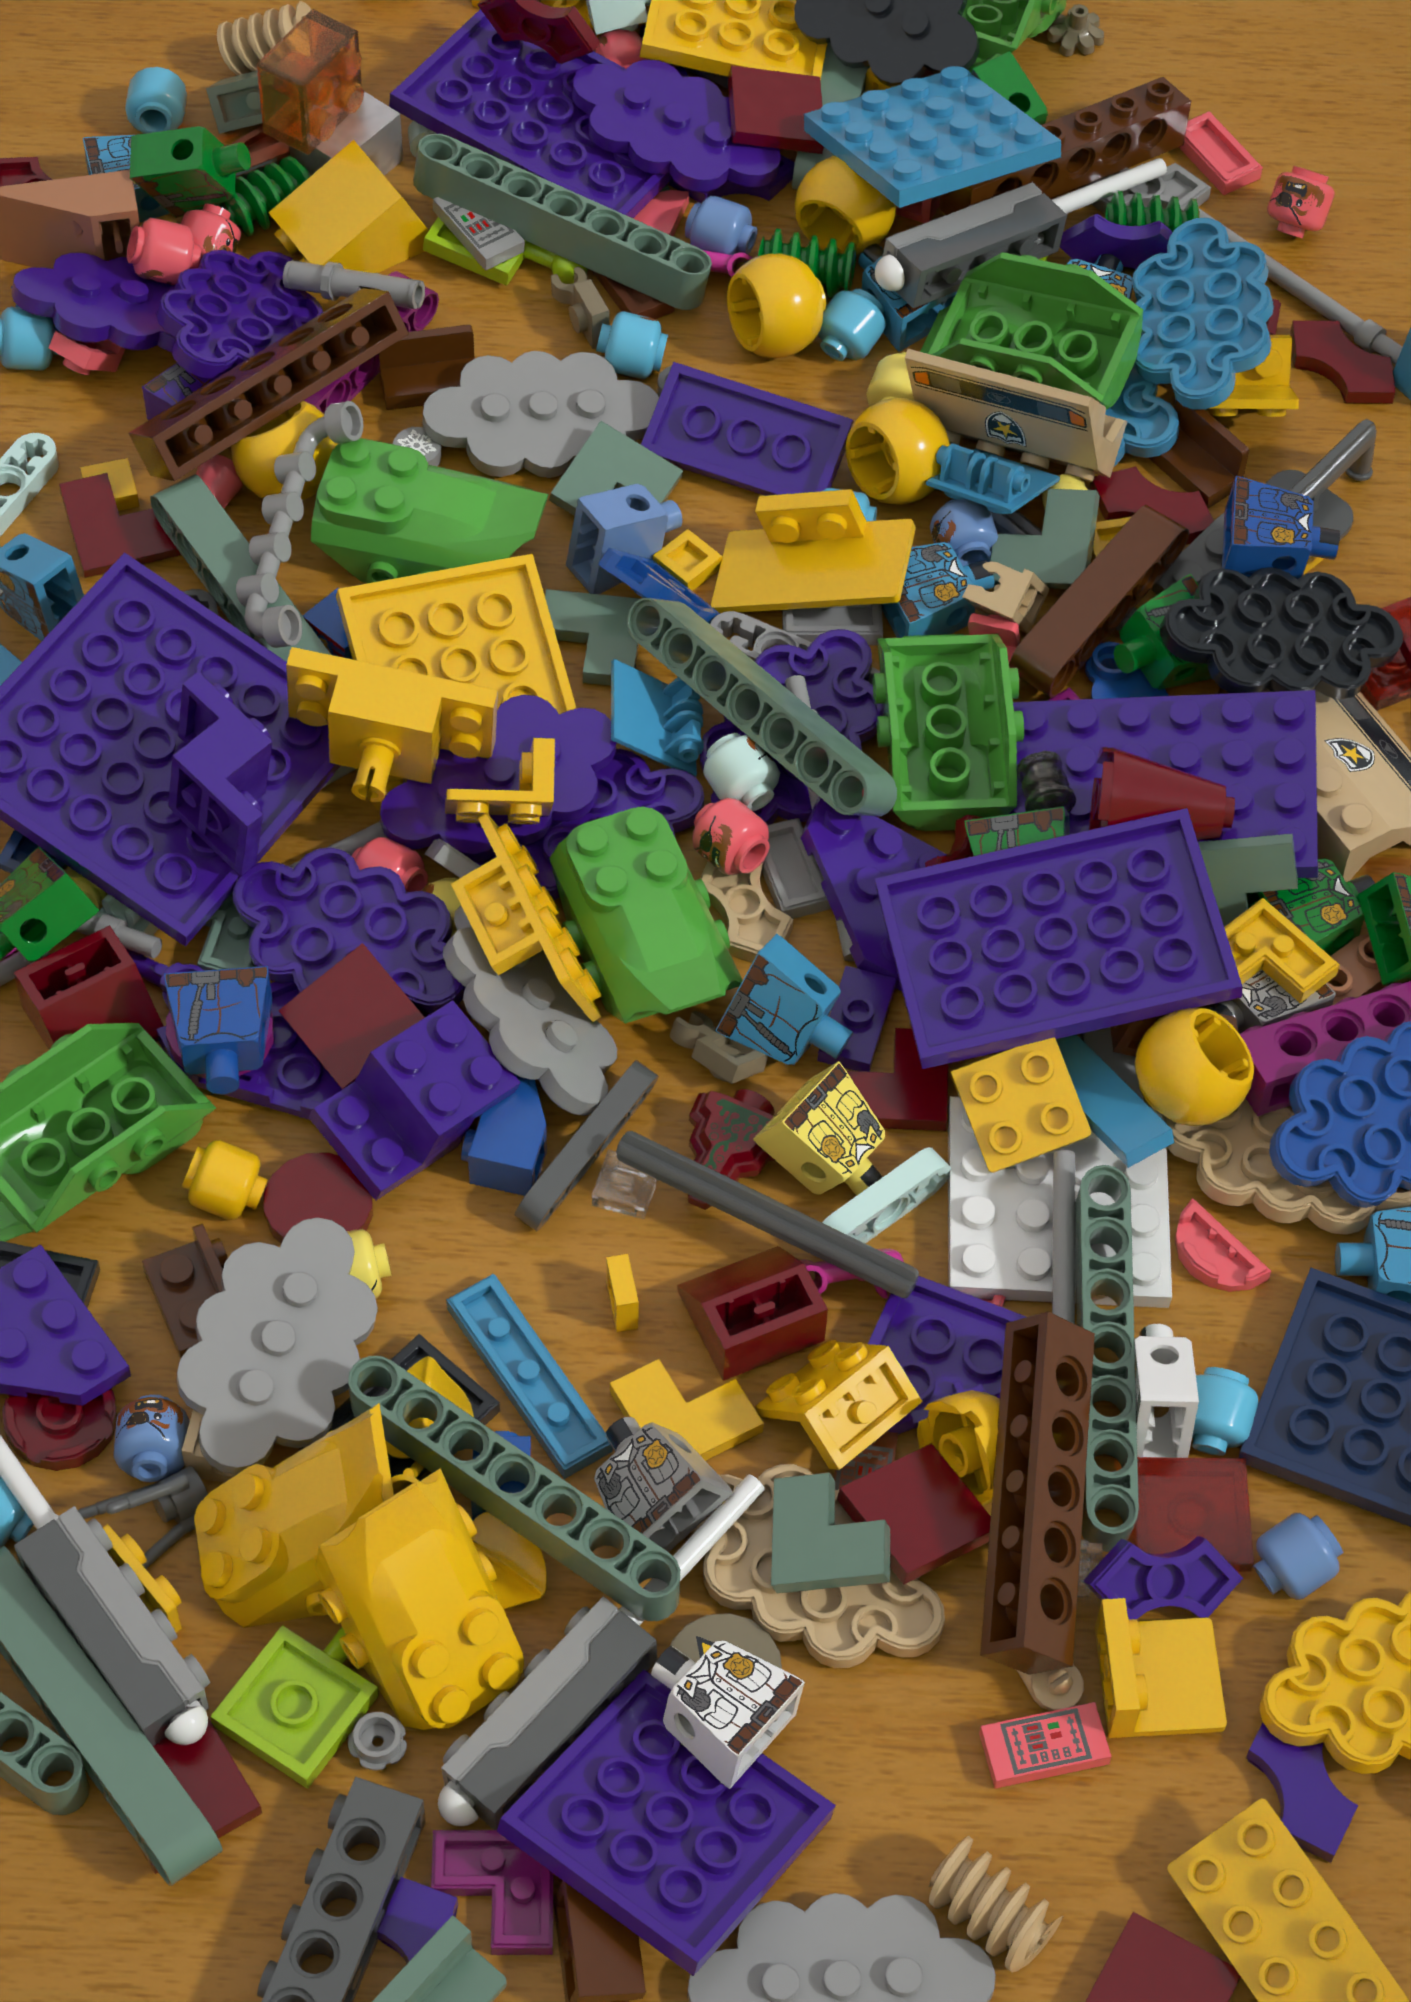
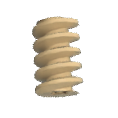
[217,1,321,75]
[929,1836,1063,1973]

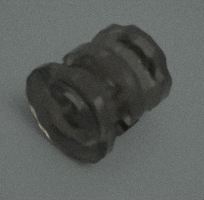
[1017,751,1076,812]

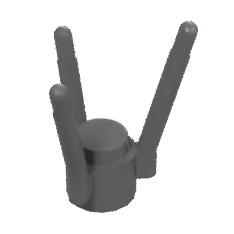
[78,1466,208,1569]

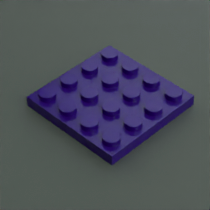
[497,1669,836,1976]

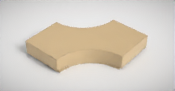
[700,862,793,963]

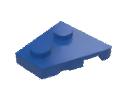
[598,548,720,624]

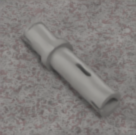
[283,260,425,309]

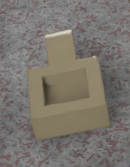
[551,267,610,349]

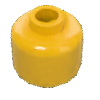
[181,1140,268,1220]

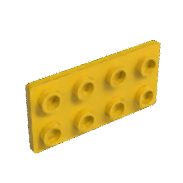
[711,489,916,614]
[450,813,602,1022]
[1167,1798,1409,2002]

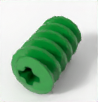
[216,156,311,237]
[1104,190,1200,232]
[758,228,856,299]

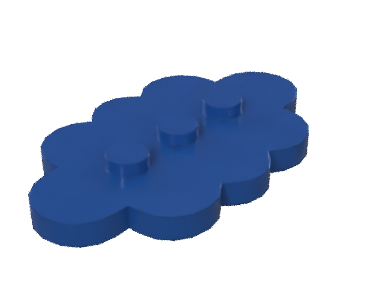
[1269,1021,1411,1208]

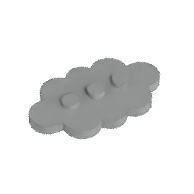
[422,351,659,478]
[443,905,617,1116]
[176,1218,378,1475]
[688,1893,996,2002]

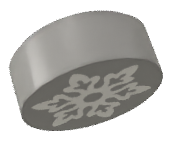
[393,427,442,466]

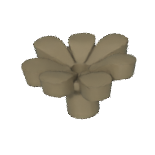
[1046,4,1104,56]

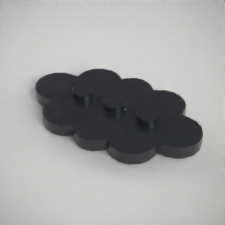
[794,0,980,87]
[1160,567,1403,699]

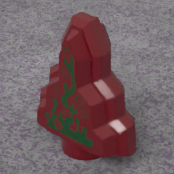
[688,1089,776,1210]

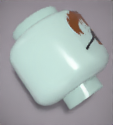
[703,733,780,811]

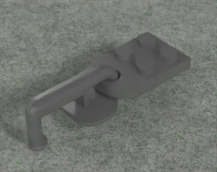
[1152,419,1377,595]

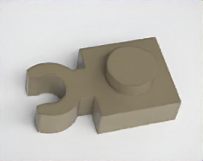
[669,1011,769,1084]

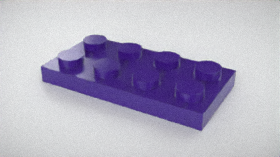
[641,362,854,496]

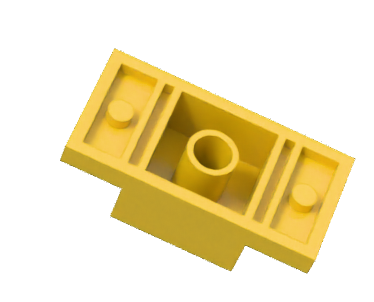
[286,647,498,802]

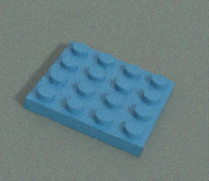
[804,66,1061,208]

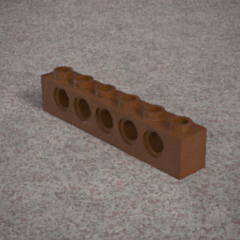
[939,77,1191,215]
[128,288,409,481]
[980,1311,1095,1675]

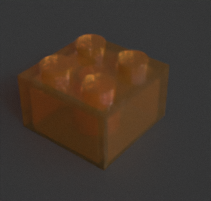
[257,9,364,155]

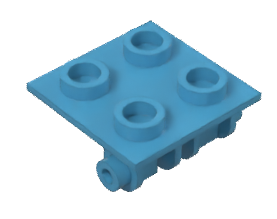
[926,443,1060,514]
[611,659,704,776]

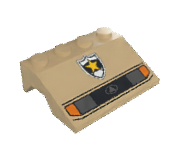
[905,349,1127,482]
[1262,689,1411,882]

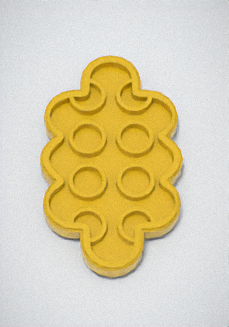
[1259,1592,1411,1774]

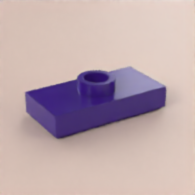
[818,966,897,1072]

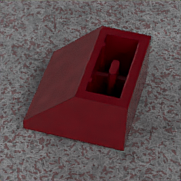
[14,925,163,1050]
[677,1246,828,1381]

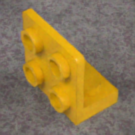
[1209,335,1299,417]
[445,738,555,825]
[951,1037,1091,1173]
[755,1340,923,1470]
[1094,1598,1227,1738]

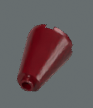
[1089,747,1235,841]

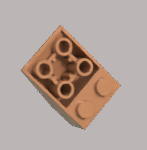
[0,170,140,269]

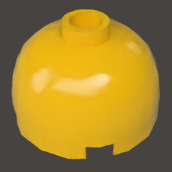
[917,1390,1000,1506]

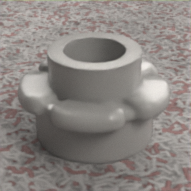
[348,1712,407,1771]

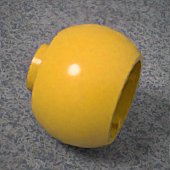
[795,156,896,256]
[727,253,826,358]
[846,398,950,505]
[231,401,337,501]
[1135,1007,1254,1126]

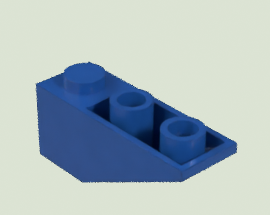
[461,1074,547,1196]

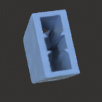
[566,484,683,594]

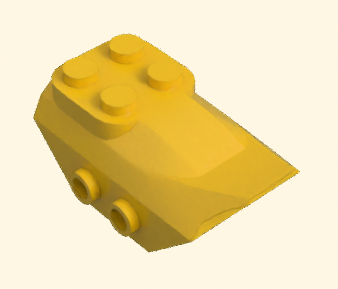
[194,1403,394,1628]
[315,1468,524,1730]

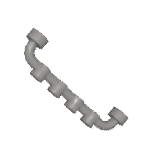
[236,401,363,648]

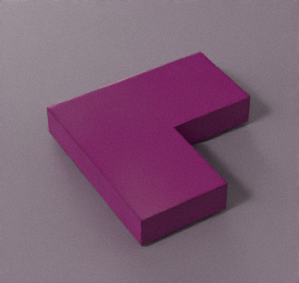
[431,1830,554,1955]

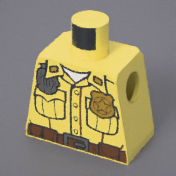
[753,1061,885,1196]

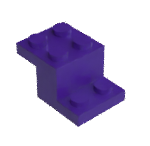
[168,671,272,876]
[308,1000,521,1201]

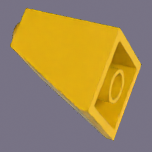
[268,140,429,273]

